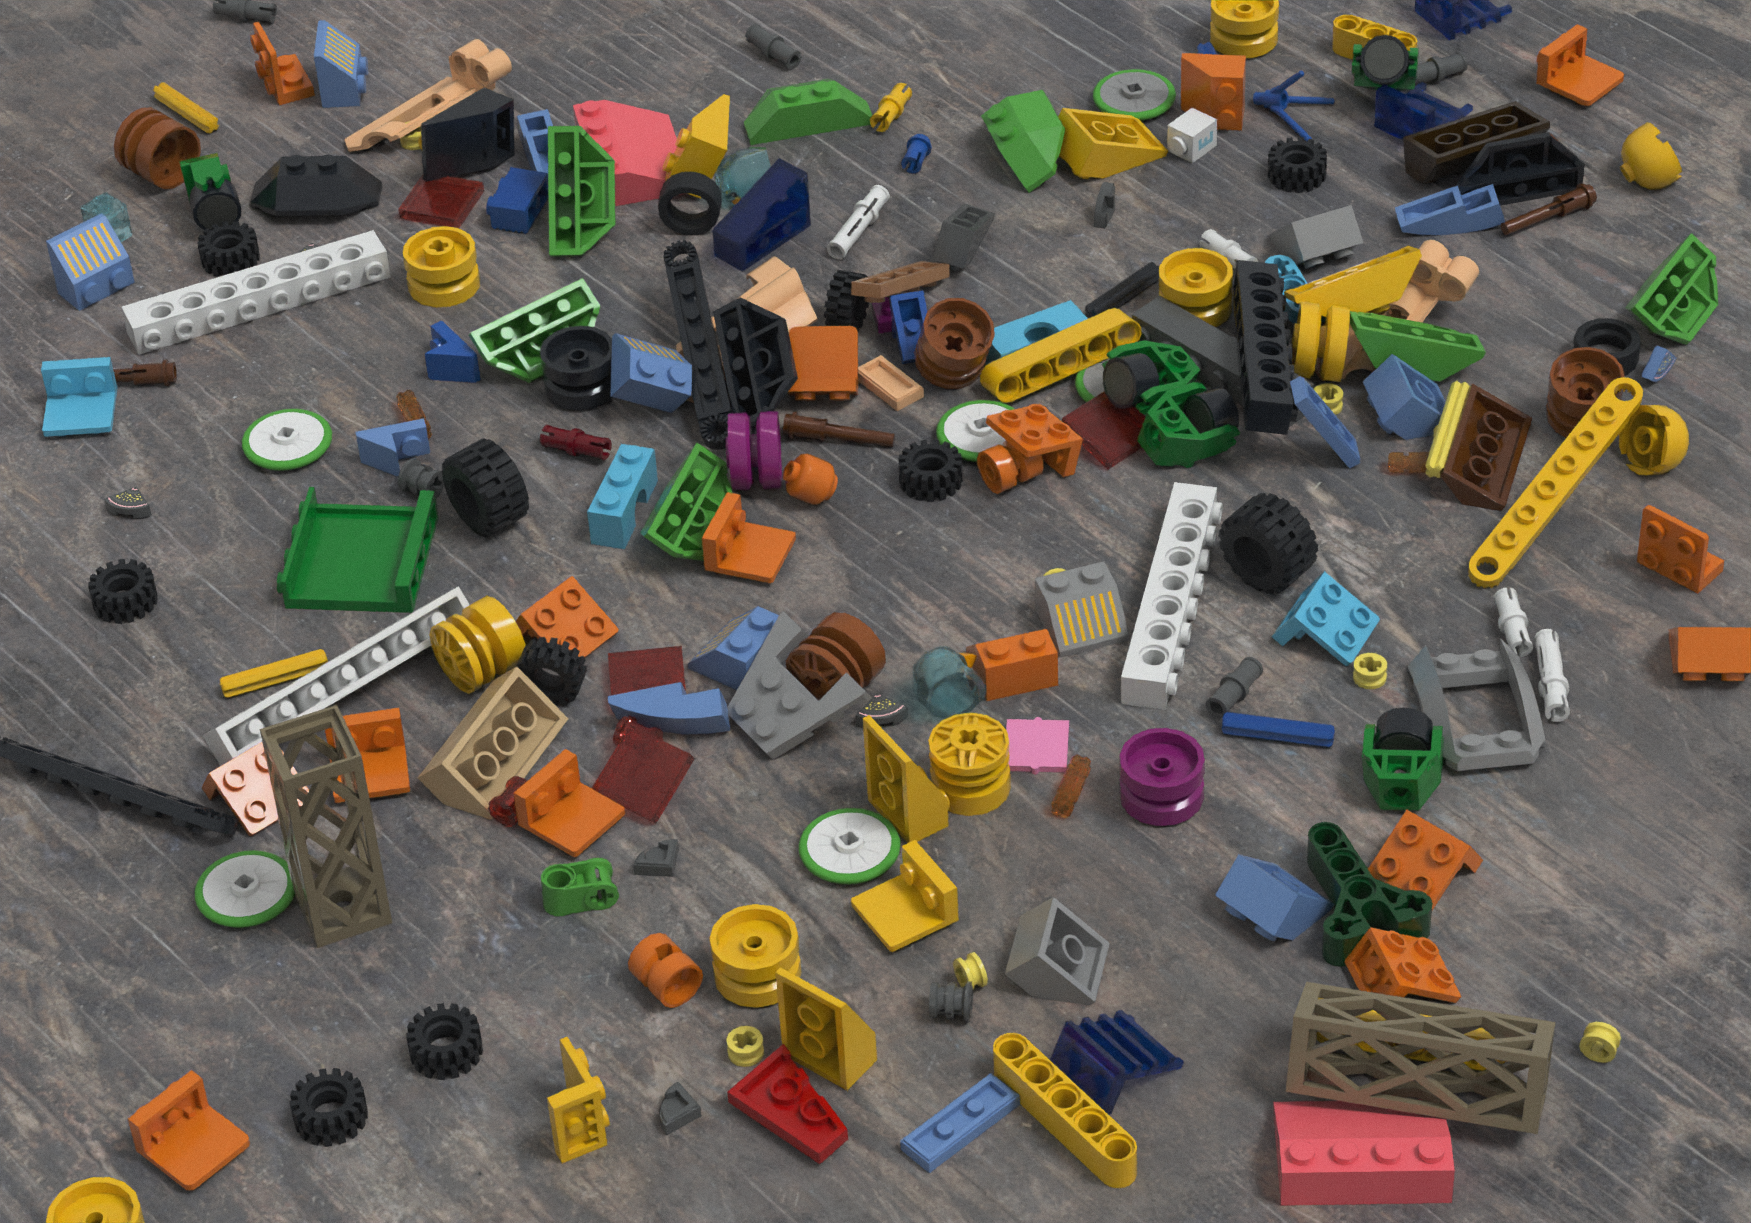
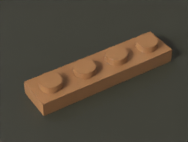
[851,261,949,303]

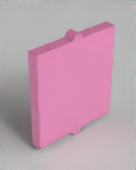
[1006,717,1069,775]

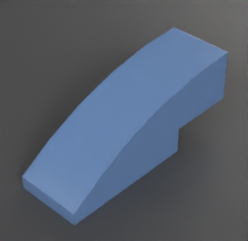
[517,109,553,173]
[1395,184,1506,235]
[608,682,730,734]

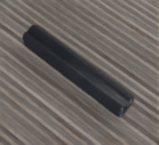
[1085,262,1159,318]

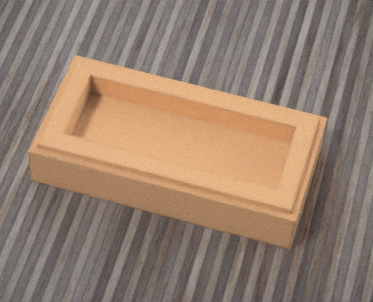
[858,355,924,411]

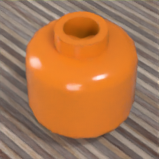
[783,454,838,505]

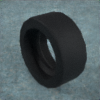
[658,172,722,235]
[1573,318,1641,376]

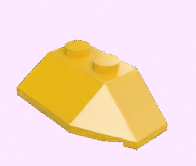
[1284,246,1422,324]

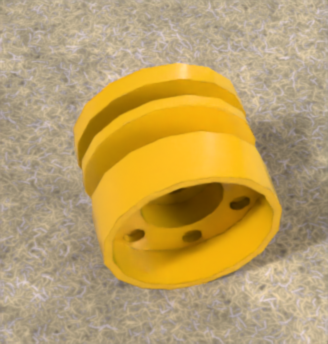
[429,596,526,694]
[928,713,1011,816]

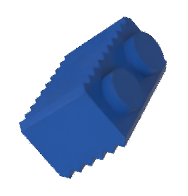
[486,167,549,234]

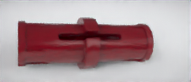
[540,425,612,460]

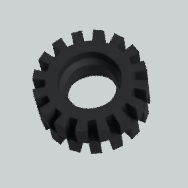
[1268,137,1327,193]
[197,221,260,277]
[824,270,869,332]
[898,439,963,502]
[88,559,158,624]
[516,637,587,706]
[406,1003,483,1080]
[289,1068,368,1147]

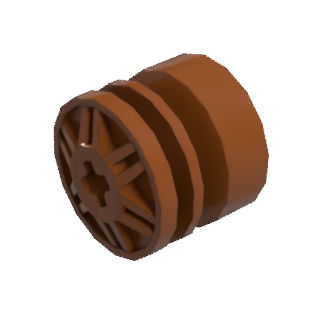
[114,107,201,189]
[914,298,995,389]
[1546,347,1625,438]
[786,612,886,700]

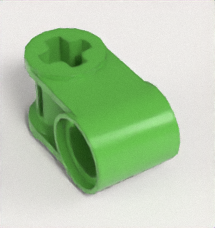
[541,858,619,916]

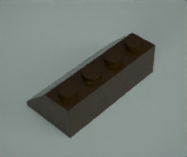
[1403,101,1550,184]

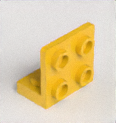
[851,840,959,952]
[547,1037,610,1163]

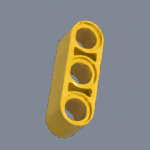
[1332,15,1417,60]

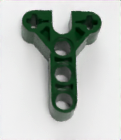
[1307,822,1433,967]

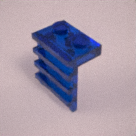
[1414,0,1512,41]
[1374,82,1473,140]
[1050,1010,1184,1115]

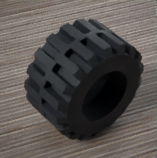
[441,438,529,537]
[1218,493,1318,594]

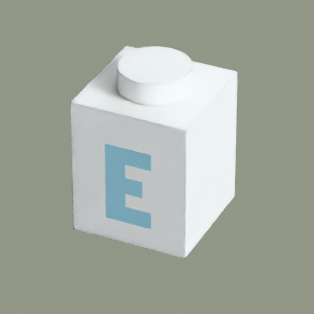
[1167,108,1217,163]

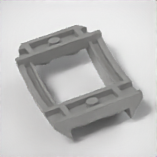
[1407,638,1545,771]

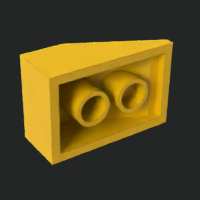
[663,94,730,199]
[1058,108,1168,179]
[863,715,950,843]
[775,967,877,1091]

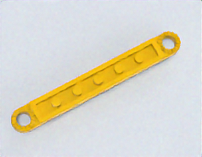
[1468,377,1643,588]

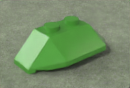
[744,79,872,145]
[981,90,1065,193]
[548,126,616,257]
[1625,233,1718,345]
[469,278,600,383]
[1350,311,1486,382]
[640,443,732,561]

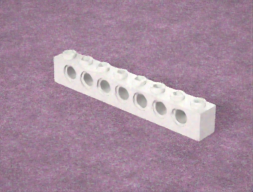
[121,230,391,355]
[1121,482,1223,710]
[202,586,469,766]

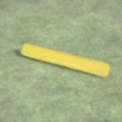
[1425,381,1470,478]

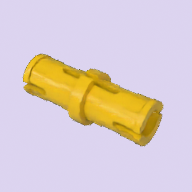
[870,83,912,132]

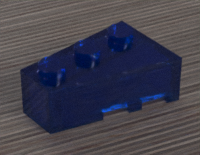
[712,158,811,272]

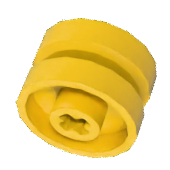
[1210,0,1279,58]
[403,226,480,308]
[1159,248,1233,327]
[1291,302,1350,382]
[709,904,801,1008]
[46,1177,144,1223]

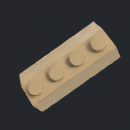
[418,667,568,820]

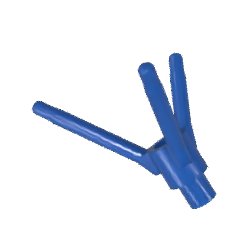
[1253,70,1335,142]

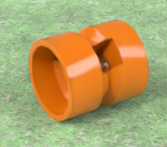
[977,441,1043,494]
[628,933,703,1008]

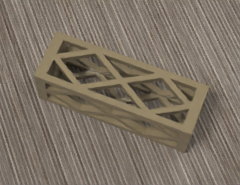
[260,705,392,948]
[1286,982,1556,1134]

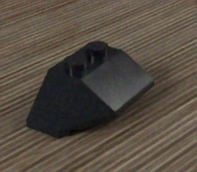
[1457,132,1585,206]
[250,155,383,216]
[713,297,798,427]

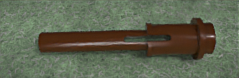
[1501,183,1597,235]
[113,359,177,386]
[783,411,895,447]

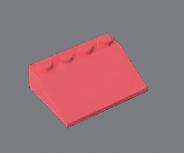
[573,100,687,206]
[1273,1099,1455,1206]

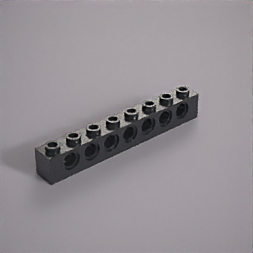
[1232,260,1298,435]

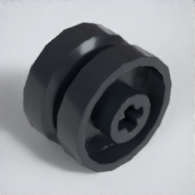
[540,326,613,411]

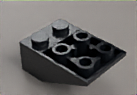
[421,87,515,181]

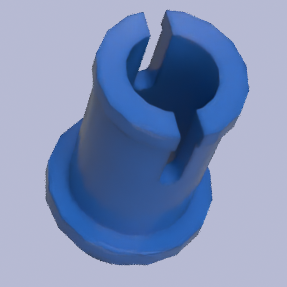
[901,134,932,174]

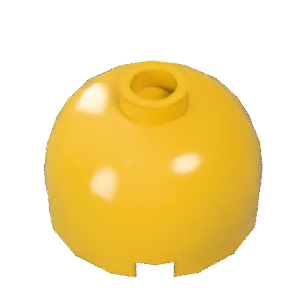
[1620,122,1682,190]
[1619,405,1689,475]

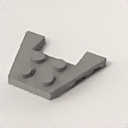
[727,611,872,760]

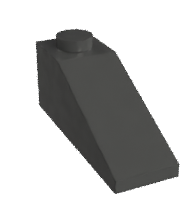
[932,204,995,271]

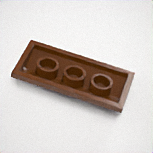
[1440,383,1532,511]

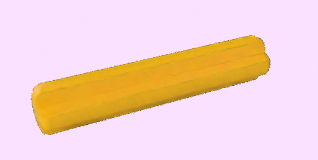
[153,82,219,134]
[220,649,328,698]

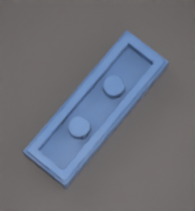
[1290,376,1361,469]
[900,1073,1020,1173]

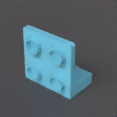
[41,357,118,437]
[1272,571,1380,666]

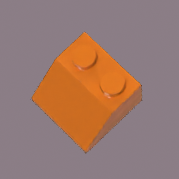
[1181,53,1246,131]
[1669,627,1751,681]
[966,629,1058,701]

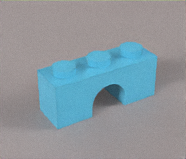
[985,300,1088,365]
[587,444,658,549]

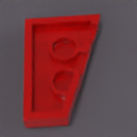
[727,1043,848,1164]

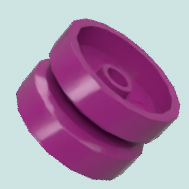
[726,411,782,491]
[1119,728,1205,826]

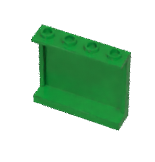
[277,487,439,613]

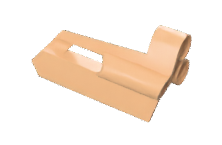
[344,39,512,152]
[1314,240,1479,381]
[676,256,818,403]

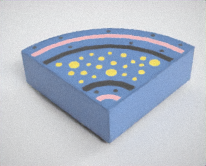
[1642,345,1676,382]

